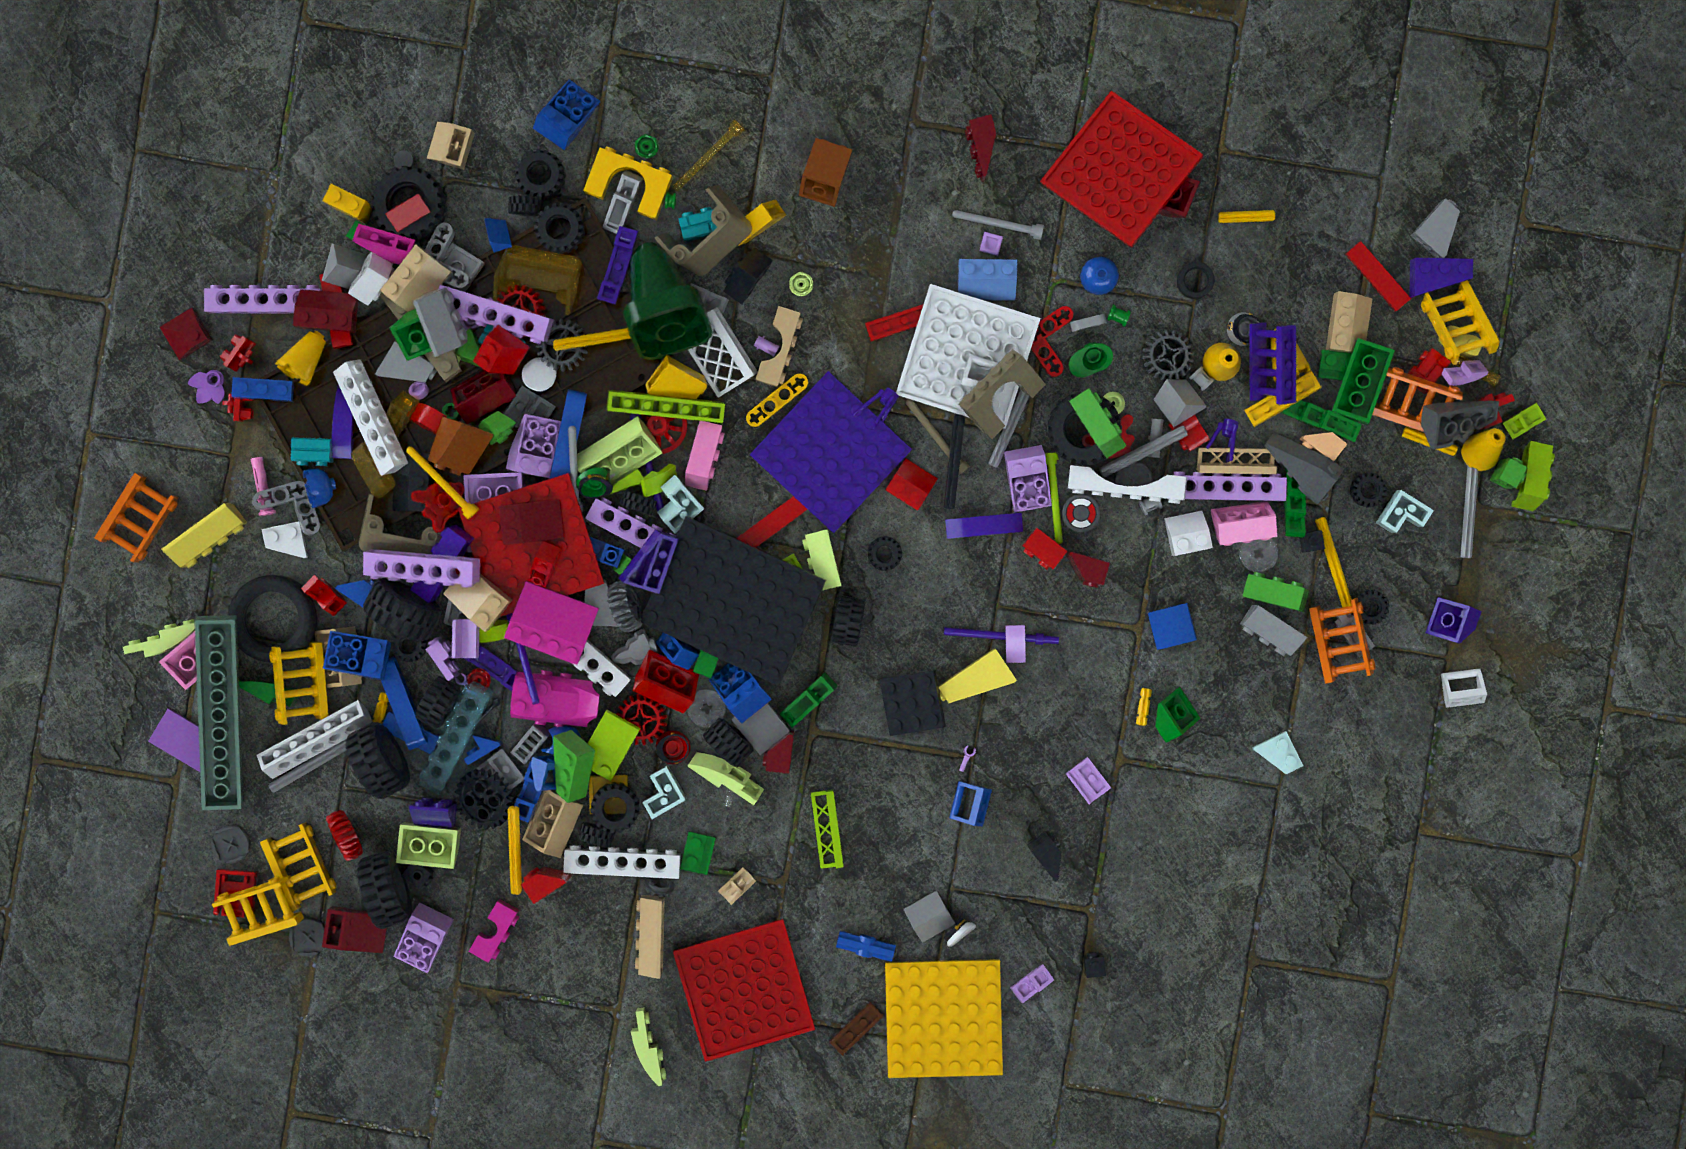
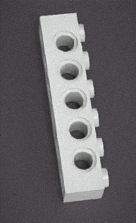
[333,359,408,476]
[573,639,631,697]
[257,700,372,779]
[563,845,681,879]

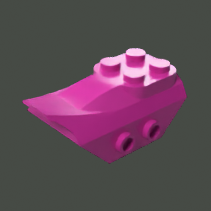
[510,670,600,727]

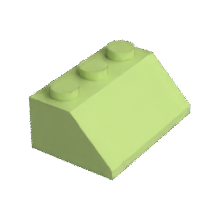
[802,530,841,590]
[396,822,461,869]

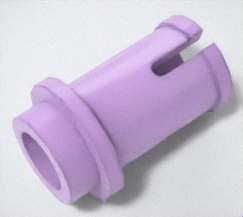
[754,336,779,357]

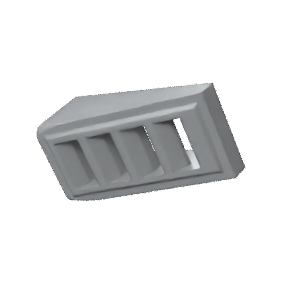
[510,724,550,764]

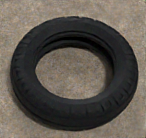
[228,575,317,663]

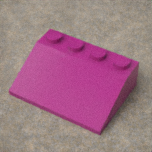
[504,581,599,665]

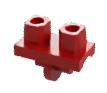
[220,335,256,372]
[222,394,254,422]

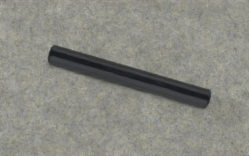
[943,414,965,509]

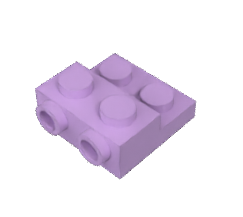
[426,636,460,681]

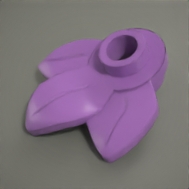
[188,370,225,404]

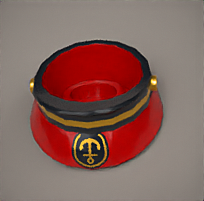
[656,731,691,764]

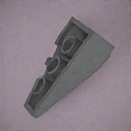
[1421,401,1499,450]
[1264,432,1344,504]

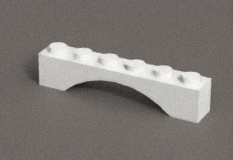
[1068,465,1187,504]

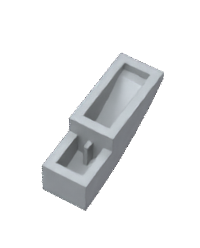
[602,170,643,234]

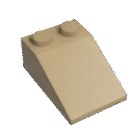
[443,573,513,632]

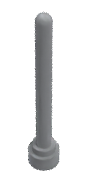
[952,210,1044,240]
[568,426,583,512]

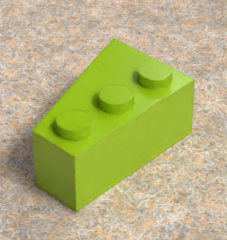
[1511,441,1555,511]

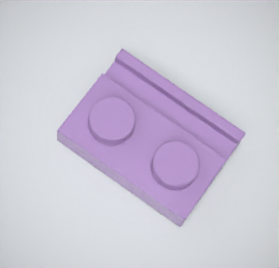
[1066,757,1111,804]

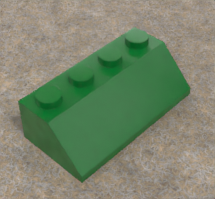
[1332,338,1395,425]

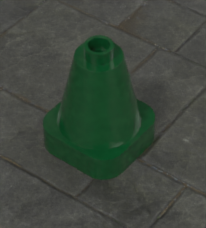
[623,242,713,360]

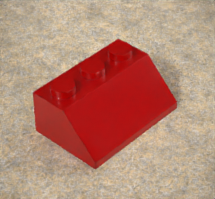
[633,650,699,713]
[521,867,572,904]

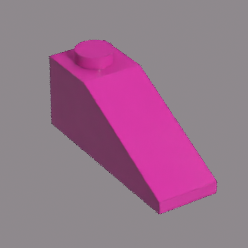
[353,224,415,265]

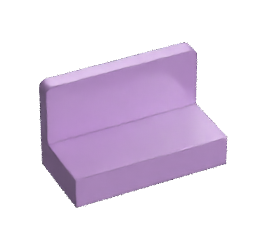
[452,619,479,658]

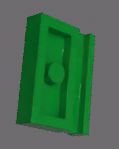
[1317,350,1352,381]
[680,831,716,875]

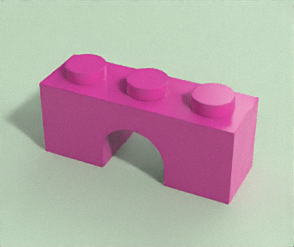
[468,899,520,963]

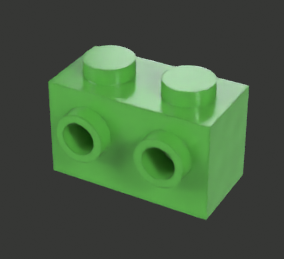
[1490,457,1527,489]

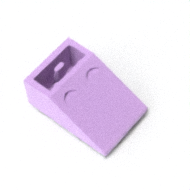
[506,414,561,478]
[1004,445,1052,512]
[393,902,454,973]

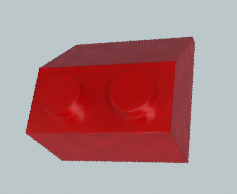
[473,325,530,375]
[885,459,938,511]

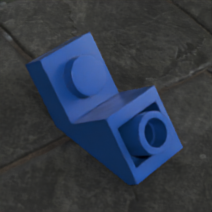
[590,537,624,568]

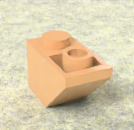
[1299,432,1347,461]

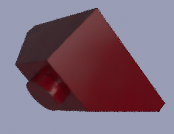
[1159,177,1200,218]
[160,308,213,360]

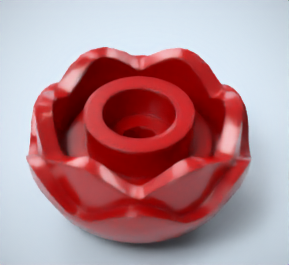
[467,668,491,692]

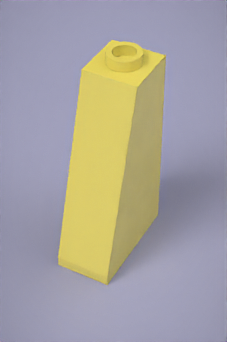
[939,648,1017,703]

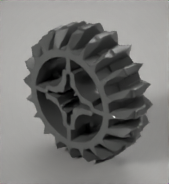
[536,319,588,372]
[1142,329,1194,381]
[607,581,643,632]

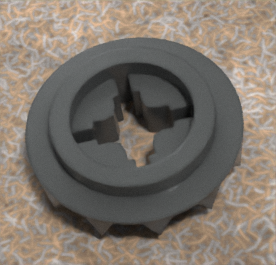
[644,877,675,898]

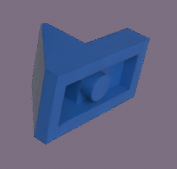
[464,734,503,765]

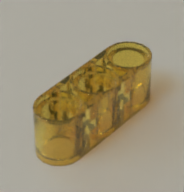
[351,441,395,498]

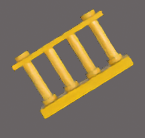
[1421,280,1500,365]
[269,642,329,725]
[260,822,337,911]
[212,876,304,946]

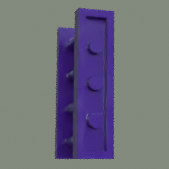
[1249,322,1296,405]

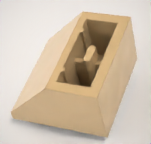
[427,122,475,170]

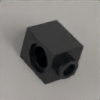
[1299,530,1325,553]

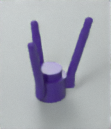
[852,387,899,424]
[1206,419,1239,463]

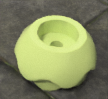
[789,272,813,296]
[1103,391,1125,414]

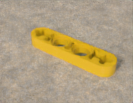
[746,374,808,427]

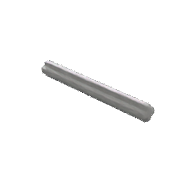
[988,390,1029,468]
[1099,426,1188,478]
[1461,465,1479,558]
[269,739,347,793]

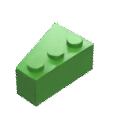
[1069,389,1127,458]
[1243,572,1310,613]
[553,730,595,803]

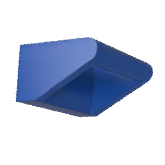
[531,755,556,791]
[949,781,992,826]

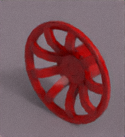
[630,414,687,454]

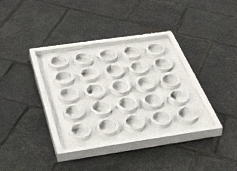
[896,284,1040,429]

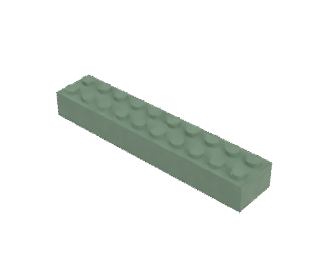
[195,615,243,810]

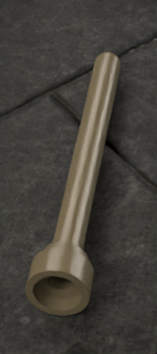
[906,399,970,475]

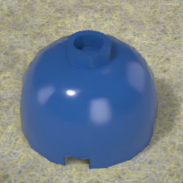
[1080,256,1119,296]
[303,469,336,508]

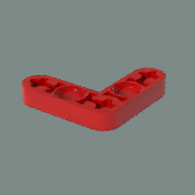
[1031,306,1073,377]

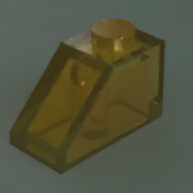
[386,390,419,437]

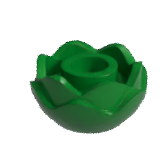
[635,134,659,159]

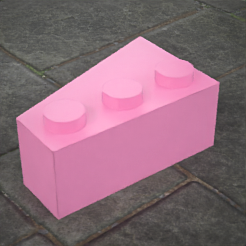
[685,421,725,491]

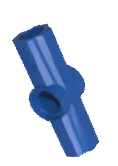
[836,931,896,962]

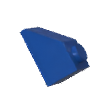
[335,579,375,607]
[656,633,699,670]

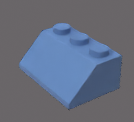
[958,259,1017,301]

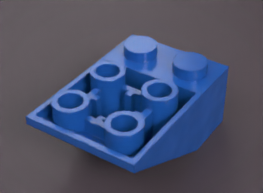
[533,79,600,150]
[323,631,391,681]
[708,663,772,724]

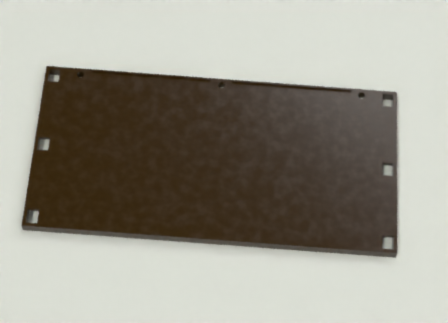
[258,197,676,552]

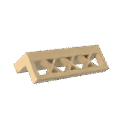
[1197,447,1277,474]

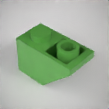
[478,411,516,445]

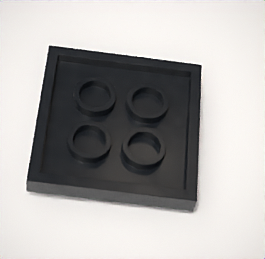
[879,670,946,736]

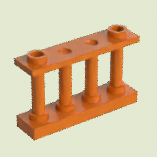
[1372,367,1463,432]
[94,473,179,562]
[1309,598,1376,684]

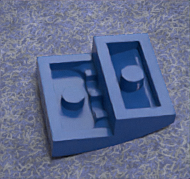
[1148,603,1197,650]

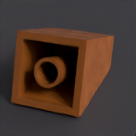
[799,138,852,207]
[427,417,494,476]

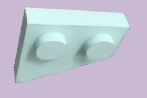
[1252,731,1303,774]

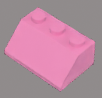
[1211,501,1277,546]
[159,631,197,690]

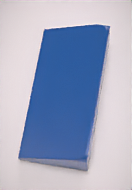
[484,218,512,252]

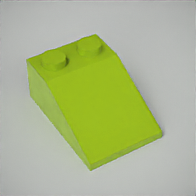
[588,710,640,781]

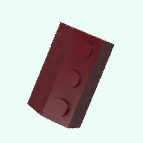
[293,289,358,333]
[450,370,516,424]
[1066,552,1110,588]
[763,731,794,774]

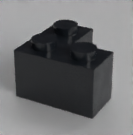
[723,247,773,305]

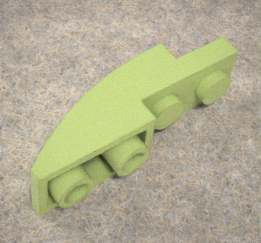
[123,619,195,657]
[688,752,764,805]
[631,1007,666,1086]

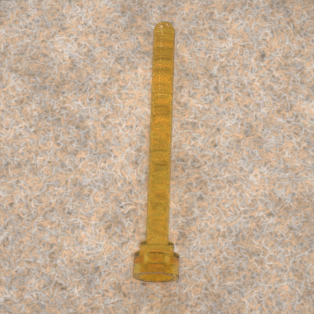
[673,119,745,191]

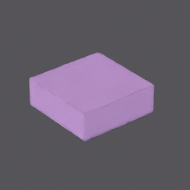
[980,232,1003,256]

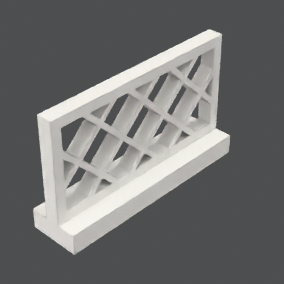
[688,307,758,398]

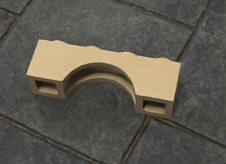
[756,306,803,388]

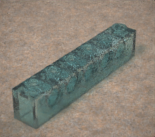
[419,681,494,795]

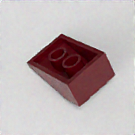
[499,499,564,545]

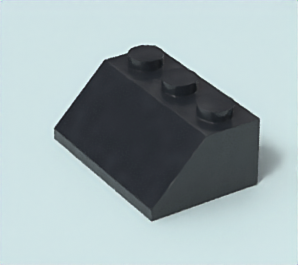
[392,453,433,512]
[1027,831,1062,882]

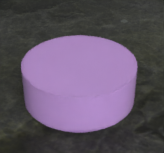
[408,381,429,400]

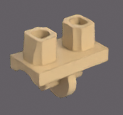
[718,867,756,905]

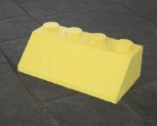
[162,503,247,569]

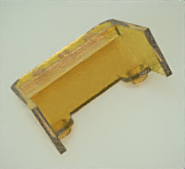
[493,245,582,315]

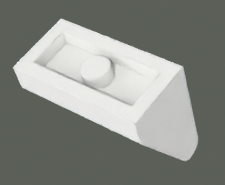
[961,354,1001,395]
[1441,668,1487,708]

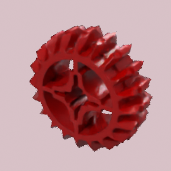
[494,285,546,337]
[616,694,667,745]
[326,810,363,861]

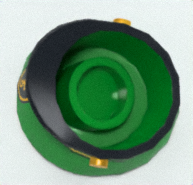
[576,467,613,499]

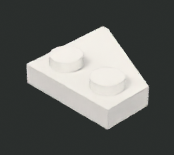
[261,521,308,558]

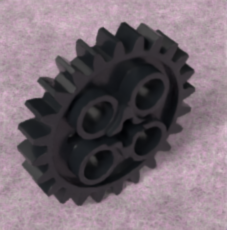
[454,768,515,830]

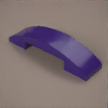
[597,226,638,305]
[332,384,354,459]
[945,513,1023,539]
[464,644,519,691]

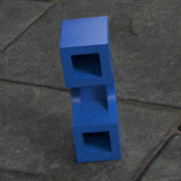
[232,377,294,402]
[514,762,550,823]

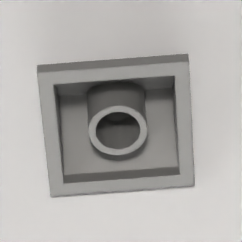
[322,244,367,289]
[1154,379,1206,427]
[903,890,955,943]

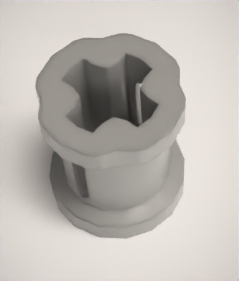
[1189,366,1214,391]
[1138,497,1163,515]

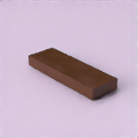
[829,1001,884,1056]

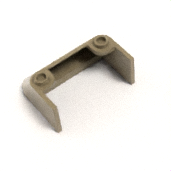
[655,185,752,276]
[359,494,442,554]

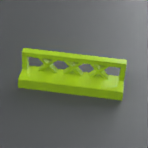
[811,789,843,869]

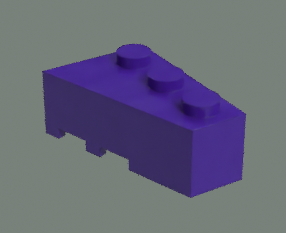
[1409,258,1473,298]
[619,529,678,594]

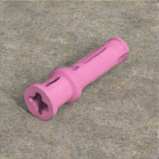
[250,457,276,516]

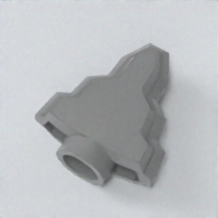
[611,628,658,665]

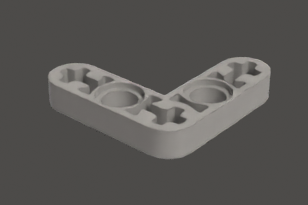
[425,223,471,291]
[252,481,320,536]

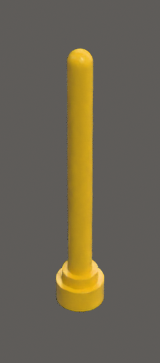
[406,446,479,520]

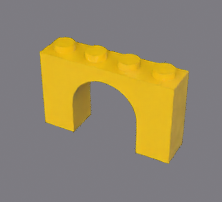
[583,146,673,221]

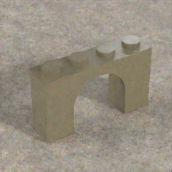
[958,349,1046,439]

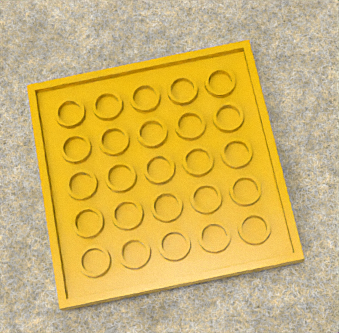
[885,959,1003,1078]

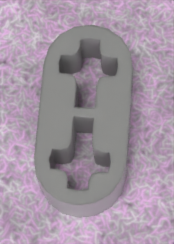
[1070,314,1107,332]

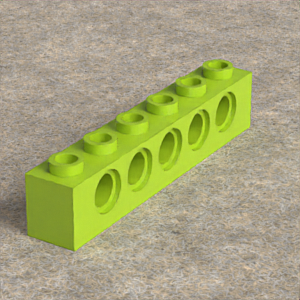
[607,390,725,423]

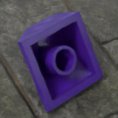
[1426,597,1482,644]

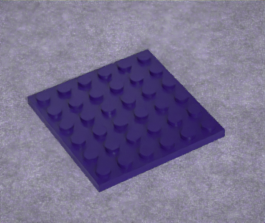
[750,371,912,534]

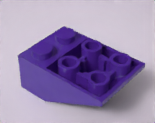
[409,797,457,828]

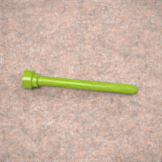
[1045,452,1063,544]

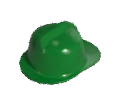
[1069,342,1113,378]

